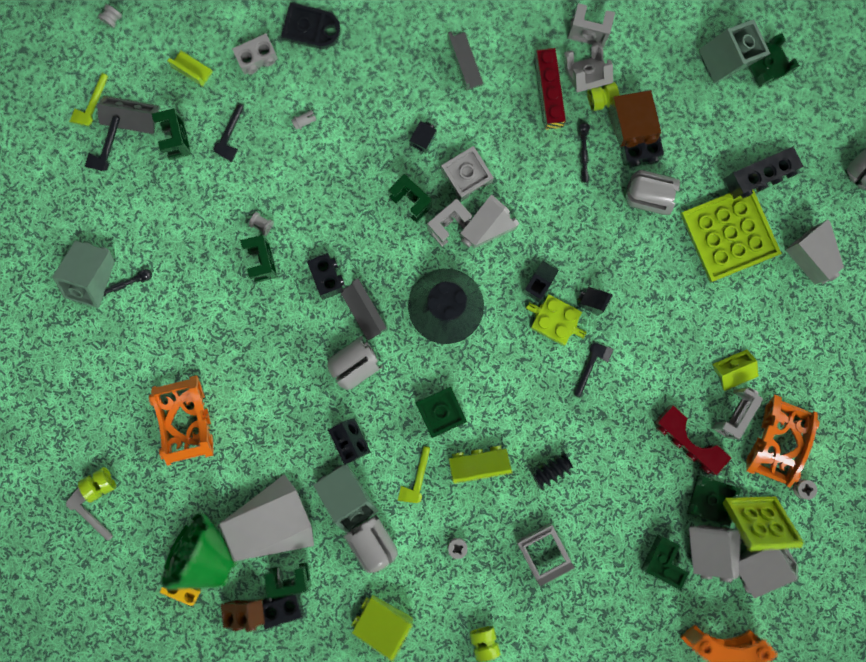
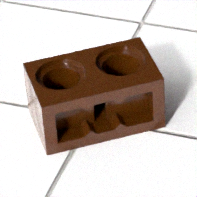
[220,600,265,632]

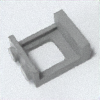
[712,387,763,439]

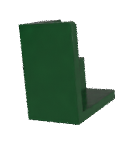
[641,534,689,591]

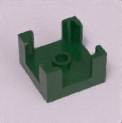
[748,33,799,88]
[152,108,191,160]
[388,174,432,223]
[240,235,278,283]
[416,386,467,438]
[687,475,741,526]
[264,562,312,599]

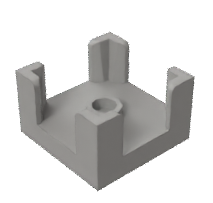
[568,3,615,48]
[564,43,613,92]
[441,146,494,202]
[427,199,472,247]

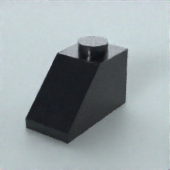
[577,287,613,316]

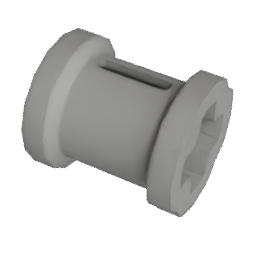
[248,212,274,236]

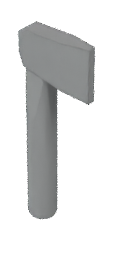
[66,487,113,541]

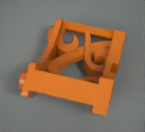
[149,375,214,466]
[746,394,820,488]
[680,624,777,662]

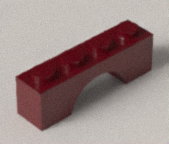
[654,405,732,476]

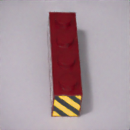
[535,48,566,130]

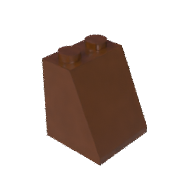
[608,90,662,147]

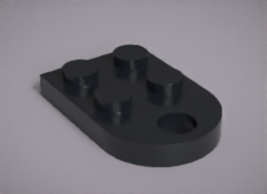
[281,2,341,49]

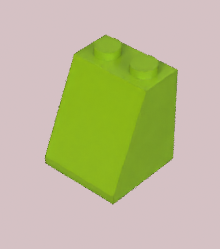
[351,595,413,662]

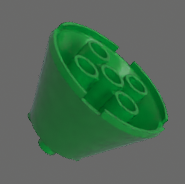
[161,512,238,590]

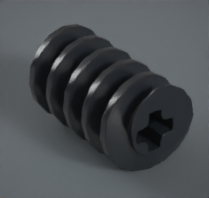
[530,451,574,491]

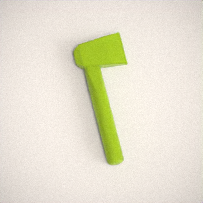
[69,73,108,127]
[397,446,430,503]

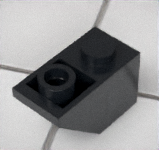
[523,261,559,303]

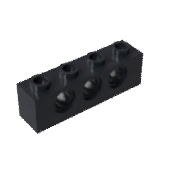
[724,146,804,199]

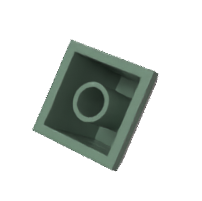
[699,19,770,83]
[52,241,115,308]
[313,464,379,533]

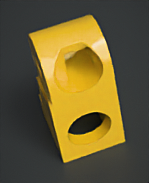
[160,587,201,606]

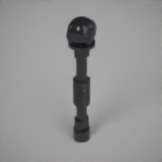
[577,122,590,183]
[103,269,152,296]

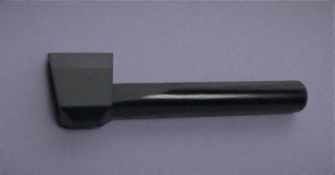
[213,103,244,162]
[84,116,120,171]
[574,343,614,397]

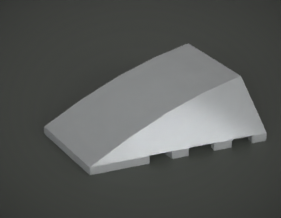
[219,475,314,561]

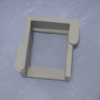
[516,523,575,586]

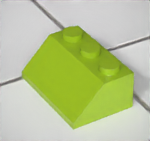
[448,445,512,484]

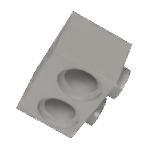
[232,34,278,75]

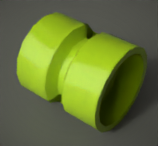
[587,82,620,112]
[78,467,116,503]
[469,626,501,662]

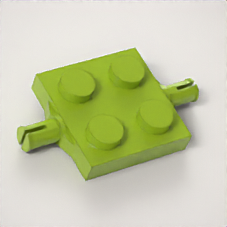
[526,294,587,346]

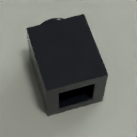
[409,121,437,154]

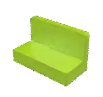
[167,51,213,87]
[713,349,759,391]

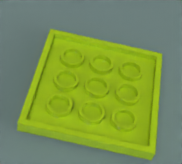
[680,191,782,283]

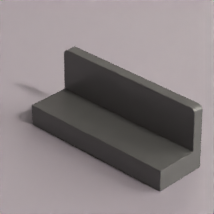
[447,31,483,91]
[97,96,159,134]
[341,278,387,340]

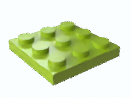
[723,496,804,551]

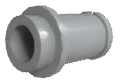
[291,110,317,130]

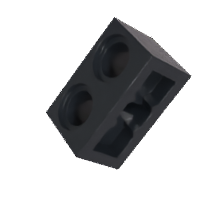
[620,136,664,168]
[307,253,345,300]
[328,418,371,465]
[262,593,305,630]

